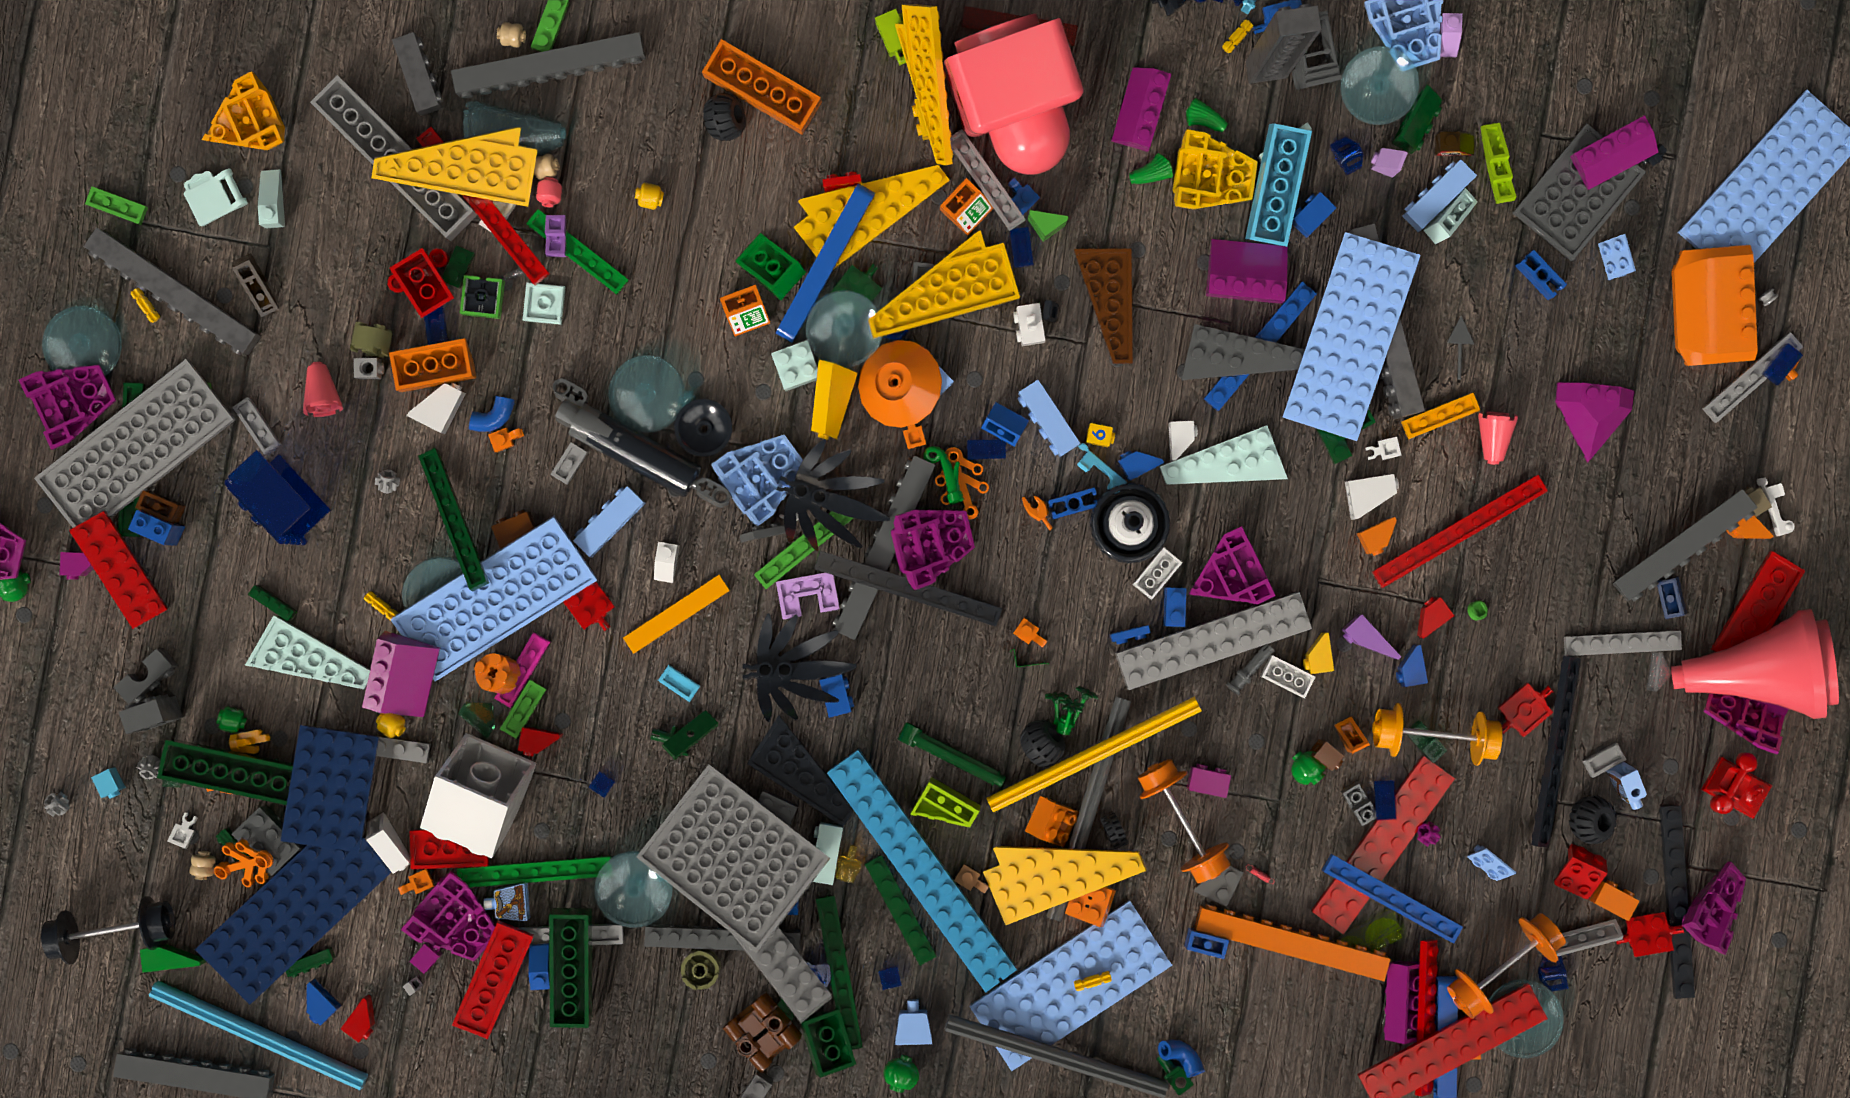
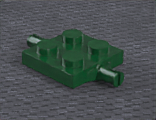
[829,264,882,320]

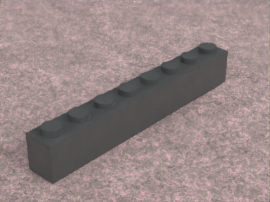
[1613,489,1758,602]
[644,924,801,953]
[113,1048,275,1098]

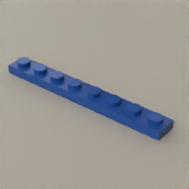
[1204,282,1317,411]
[1322,854,1463,944]

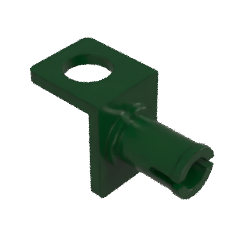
[650,725,691,756]
[1156,1056,1194,1096]

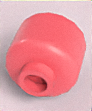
[536,177,562,207]

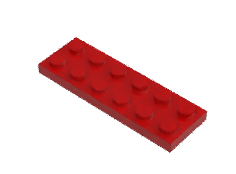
[69,510,168,629]
[1711,551,1805,652]
[452,920,534,1039]

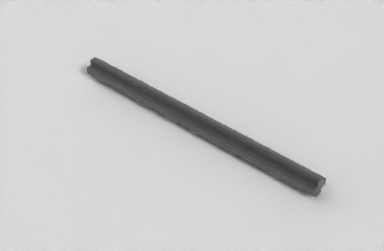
[1047,696,1131,922]
[944,1014,1169,1098]

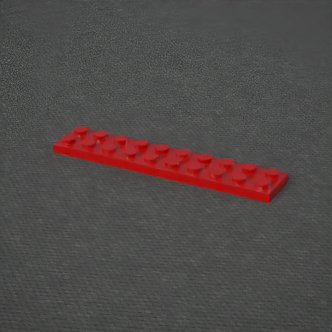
[1311,756,1455,935]
[1357,983,1548,1098]

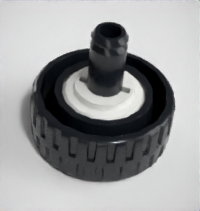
[1090,483,1171,563]

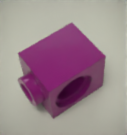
[409,943,443,974]

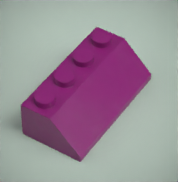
[1112,68,1171,152]
[1570,115,1658,190]
[1384,961,1420,1044]

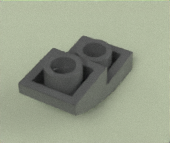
[1341,781,1379,826]

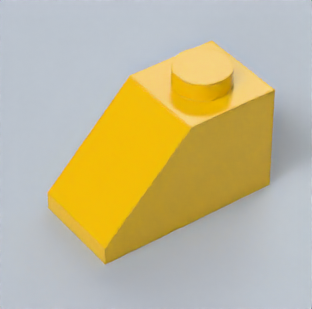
[1303,632,1334,674]

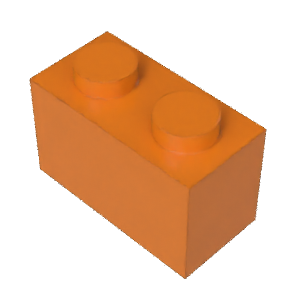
[1589,880,1639,921]

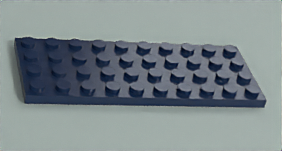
[195,836,391,1005]

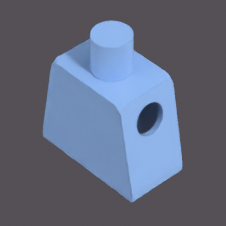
[895,999,932,1045]

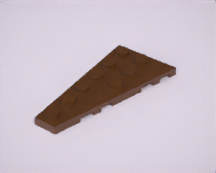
[1074,248,1133,364]

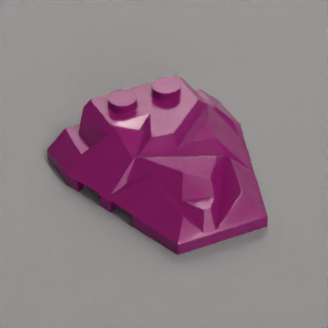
[19,365,116,450]
[891,510,975,590]
[1704,693,1789,754]
[401,871,495,961]

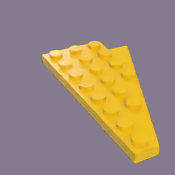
[895,4,953,165]
[371,127,537,207]
[794,165,950,269]
[868,230,1020,339]
[983,846,1147,925]

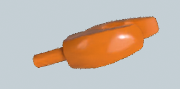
[1022,496,1053,531]

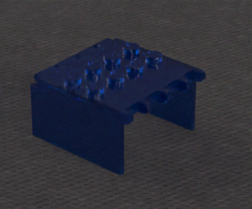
[224,450,331,546]

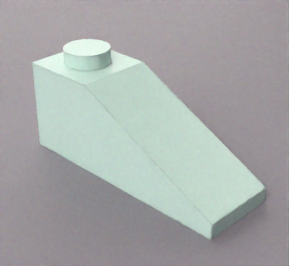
[258,169,285,228]
[1423,188,1477,244]

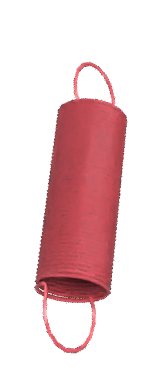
[1246,865,1275,884]

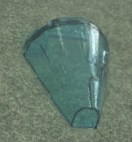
[463,101,566,156]

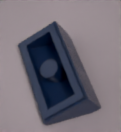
[1657,577,1687,619]

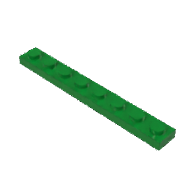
[457,856,613,887]

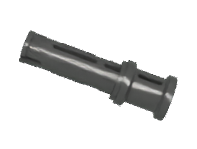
[1226,644,1275,696]

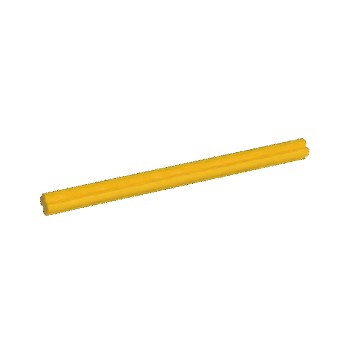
[987,697,1202,812]

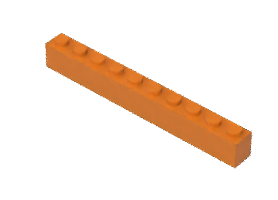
[1195,904,1390,982]

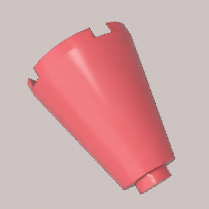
[303,362,343,417]
[1478,412,1518,464]

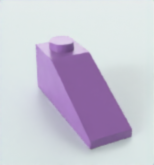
[1342,614,1401,660]

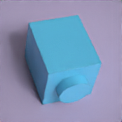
[91,767,126,799]

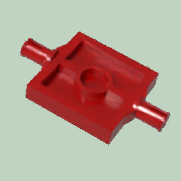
[563,581,615,632]
[1497,683,1553,737]
[1616,912,1684,957]

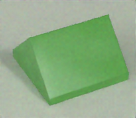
[1028,210,1068,242]

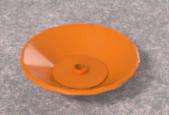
[858,340,942,428]

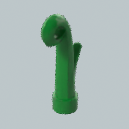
[924,446,964,504]

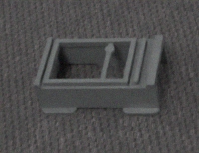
[1292,10,1342,90]

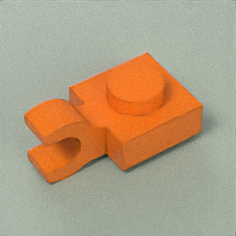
[903,424,926,449]
[488,428,525,453]
[1013,618,1047,648]
[398,869,435,895]

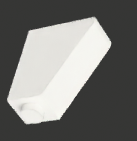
[407,383,466,434]
[1345,474,1399,520]
[366,812,410,873]

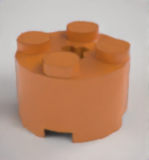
[474,653,521,694]

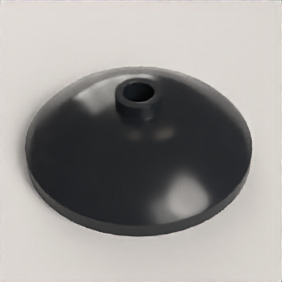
[674,399,732,457]

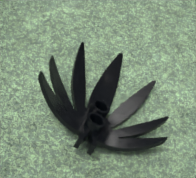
[776,439,890,551]
[742,613,857,722]

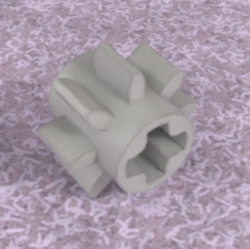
[375,470,400,493]
[136,755,160,779]
[44,792,70,816]

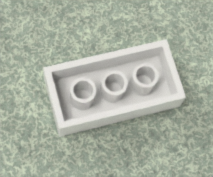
[1132,547,1182,600]
[1260,655,1315,698]

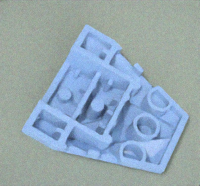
[1364,0,1443,71]
[712,435,803,526]

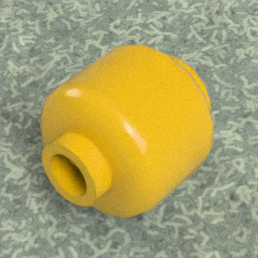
[634,182,664,210]
[376,713,406,738]

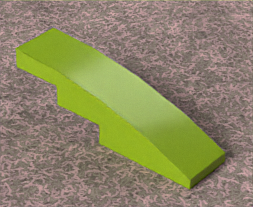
[1481,123,1516,204]

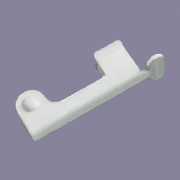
[1756,478,1795,536]

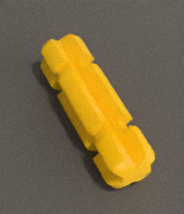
[1222,20,1253,53]
[131,288,160,323]
[364,591,398,621]
[1074,971,1112,991]

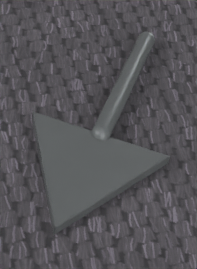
[1447,316,1474,380]

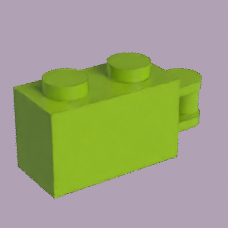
[875,9,906,66]

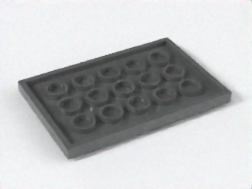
[1512,124,1646,261]

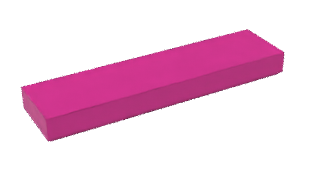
[494,632,551,708]

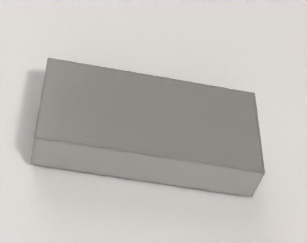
[1582,742,1627,778]

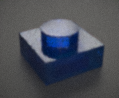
[588,771,616,798]
[878,966,902,990]

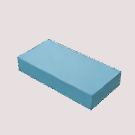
[658,665,701,702]

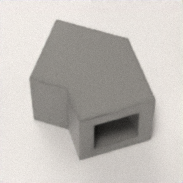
[403,976,424,996]

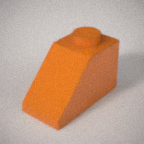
[1726,516,1773,539]
[1357,517,1397,556]

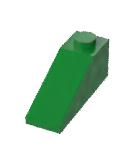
[140,944,206,973]

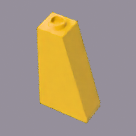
[811,360,857,440]

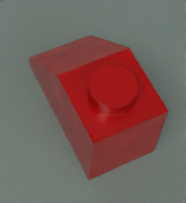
[1417,596,1454,639]
[518,726,563,756]
[341,994,375,1043]

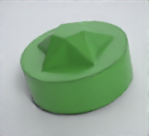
[1468,601,1488,621]

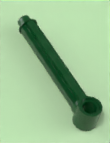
[897,722,1006,787]

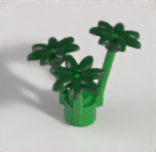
[1045,686,1099,735]

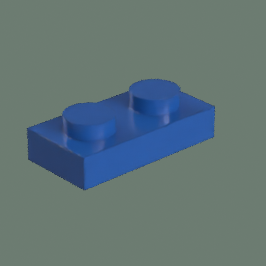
[1110,625,1150,645]

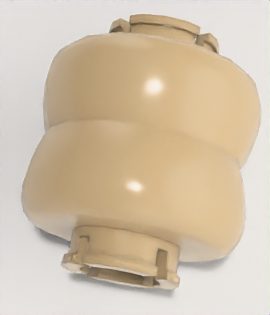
[497,22,526,48]
[533,154,560,180]
[189,851,216,880]

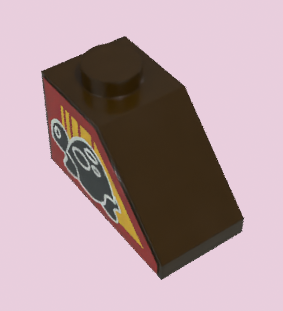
[1435,132,1474,156]

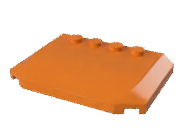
[1672,245,1758,366]

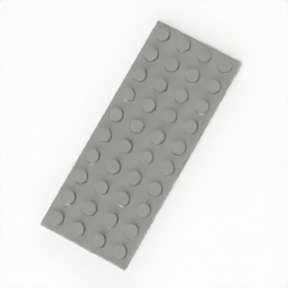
[34,359,235,528]

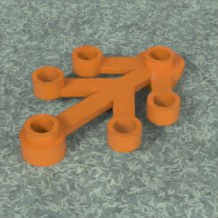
[935,447,989,520]
[214,839,274,887]

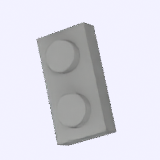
[551,442,588,485]

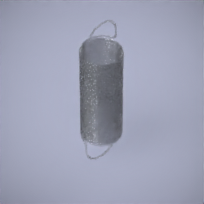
[501,268,525,281]

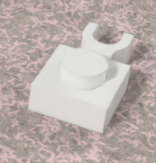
[1365,437,1401,460]
[168,812,198,849]

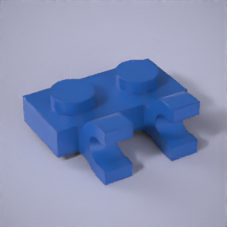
[1008,178,1040,215]

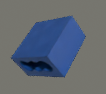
[128,510,185,546]

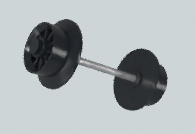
[41,896,175,965]

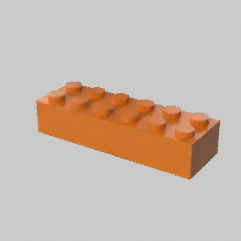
[702,39,822,135]

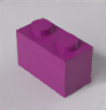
[1186,764,1231,798]

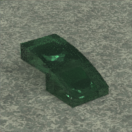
[1406,720,1448,763]

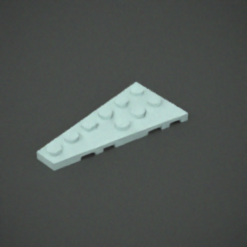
[1159,426,1288,485]
[245,615,370,689]

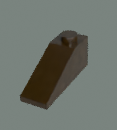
[232,253,279,317]

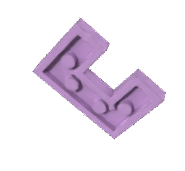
[776,573,840,619]

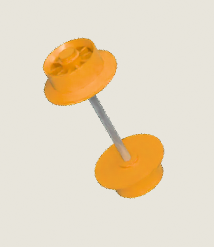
[1372,703,1502,766]

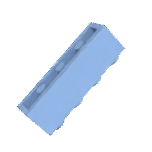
[1403,160,1477,232]
[1017,380,1080,457]
[573,486,646,557]

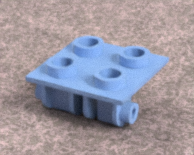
[1598,234,1636,280]
[1467,845,1517,881]

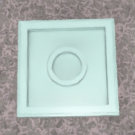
[523,282,566,325]

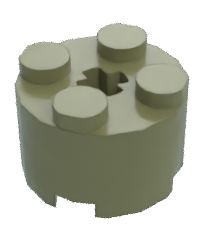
[350,322,393,358]
[681,949,721,990]

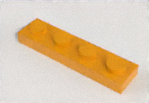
[1401,393,1480,439]

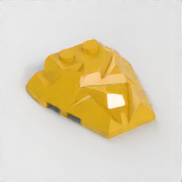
[1173,129,1258,209]

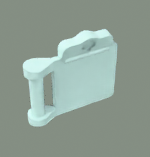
[184,169,248,226]

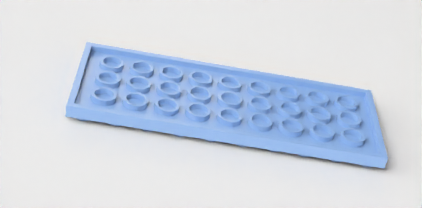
[1678,90,1850,263]
[1283,232,1421,441]
[391,516,597,681]
[969,900,1172,1071]

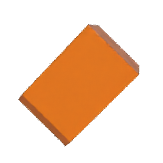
[1334,717,1370,754]

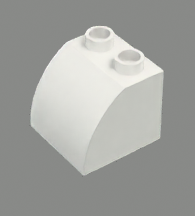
[420,733,536,858]

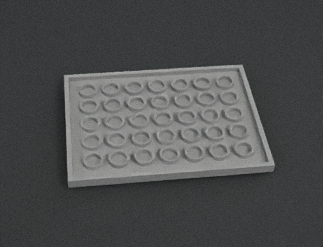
[636,764,830,953]

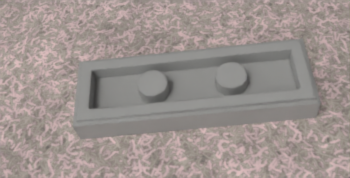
[232,396,282,455]

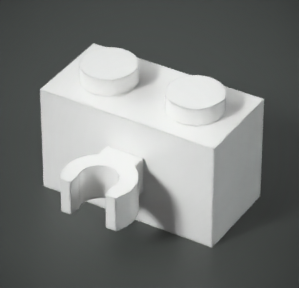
[1013,303,1045,346]

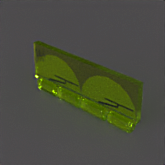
[1330,909,1402,952]

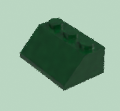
[1391,85,1442,154]
[800,1009,857,1078]

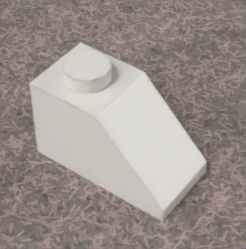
[1169,421,1198,461]
[654,542,680,583]

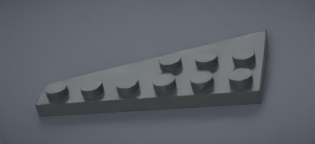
[1181,324,1305,381]

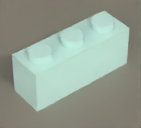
[813,822,843,885]

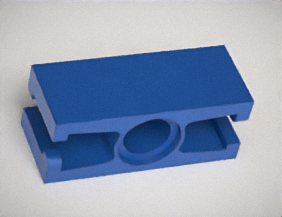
[1515,250,1567,300]
[1047,488,1097,520]

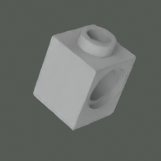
[354,358,385,379]

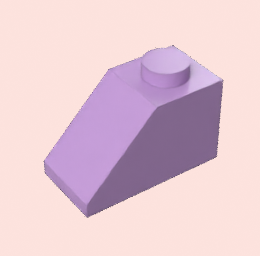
[1440,13,1462,57]
[1371,148,1408,178]

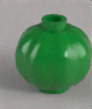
[0,570,31,602]
[1291,751,1326,785]
[883,1055,919,1093]

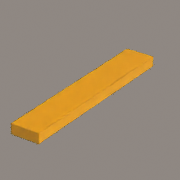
[623,575,730,654]

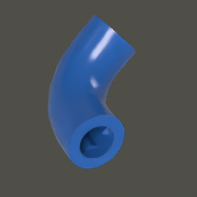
[469,396,515,432]
[1158,1039,1205,1078]

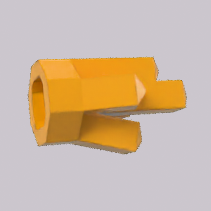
[229,729,270,754]

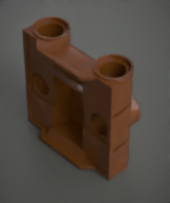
[722,992,802,1073]

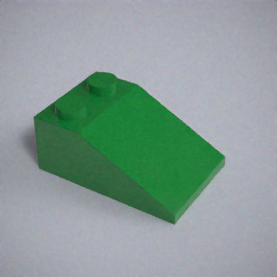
[735,233,806,300]

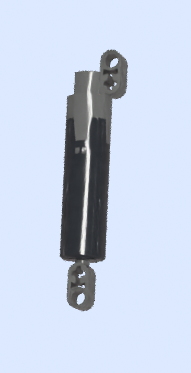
[553,378,730,508]

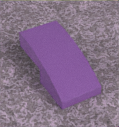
[545,215,566,257]

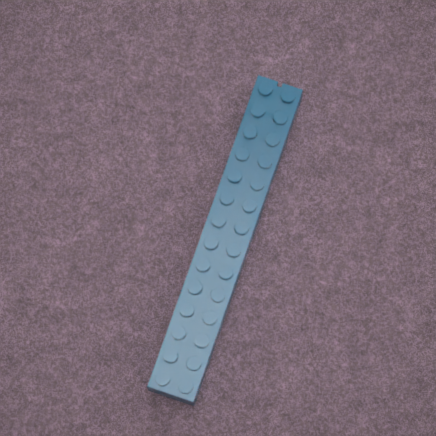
[827,749,1017,993]

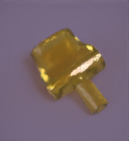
[835,845,862,883]

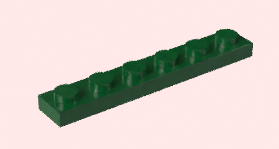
[865,855,937,966]

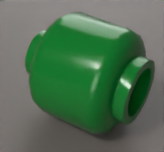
[216,706,247,733]

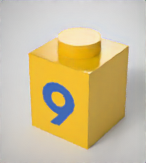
[1085,423,1115,447]

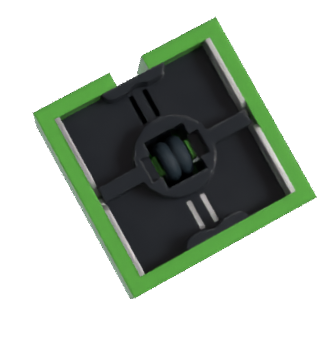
[460,275,505,319]

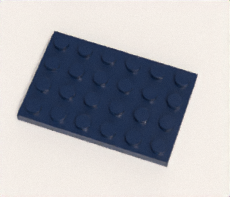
[281,725,379,852]

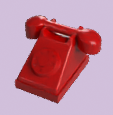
[387,248,455,318]
[1701,752,1772,819]

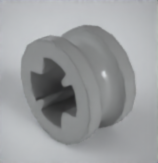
[1758,288,1779,306]

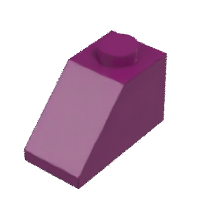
[59,552,93,580]

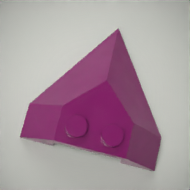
[1555,383,1634,463]
[1189,526,1276,604]

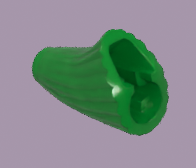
[1186,98,1228,133]
[1129,153,1173,184]

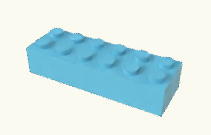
[1245,124,1312,246]

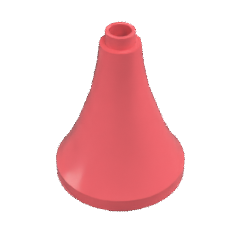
[1671,609,1839,719]

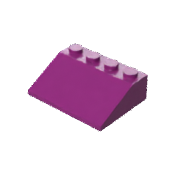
[1206,239,1288,304]
[362,631,440,717]

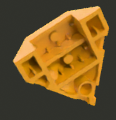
[202,71,285,150]

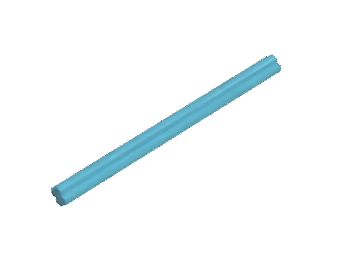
[149,981,368,1090]

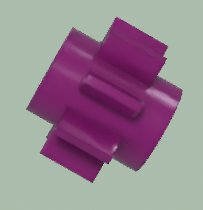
[1417,821,1441,847]

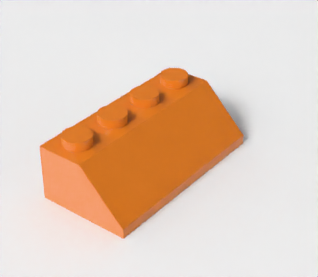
[389,338,477,392]

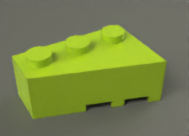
[910,777,981,827]

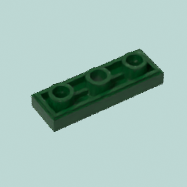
[662,710,718,760]

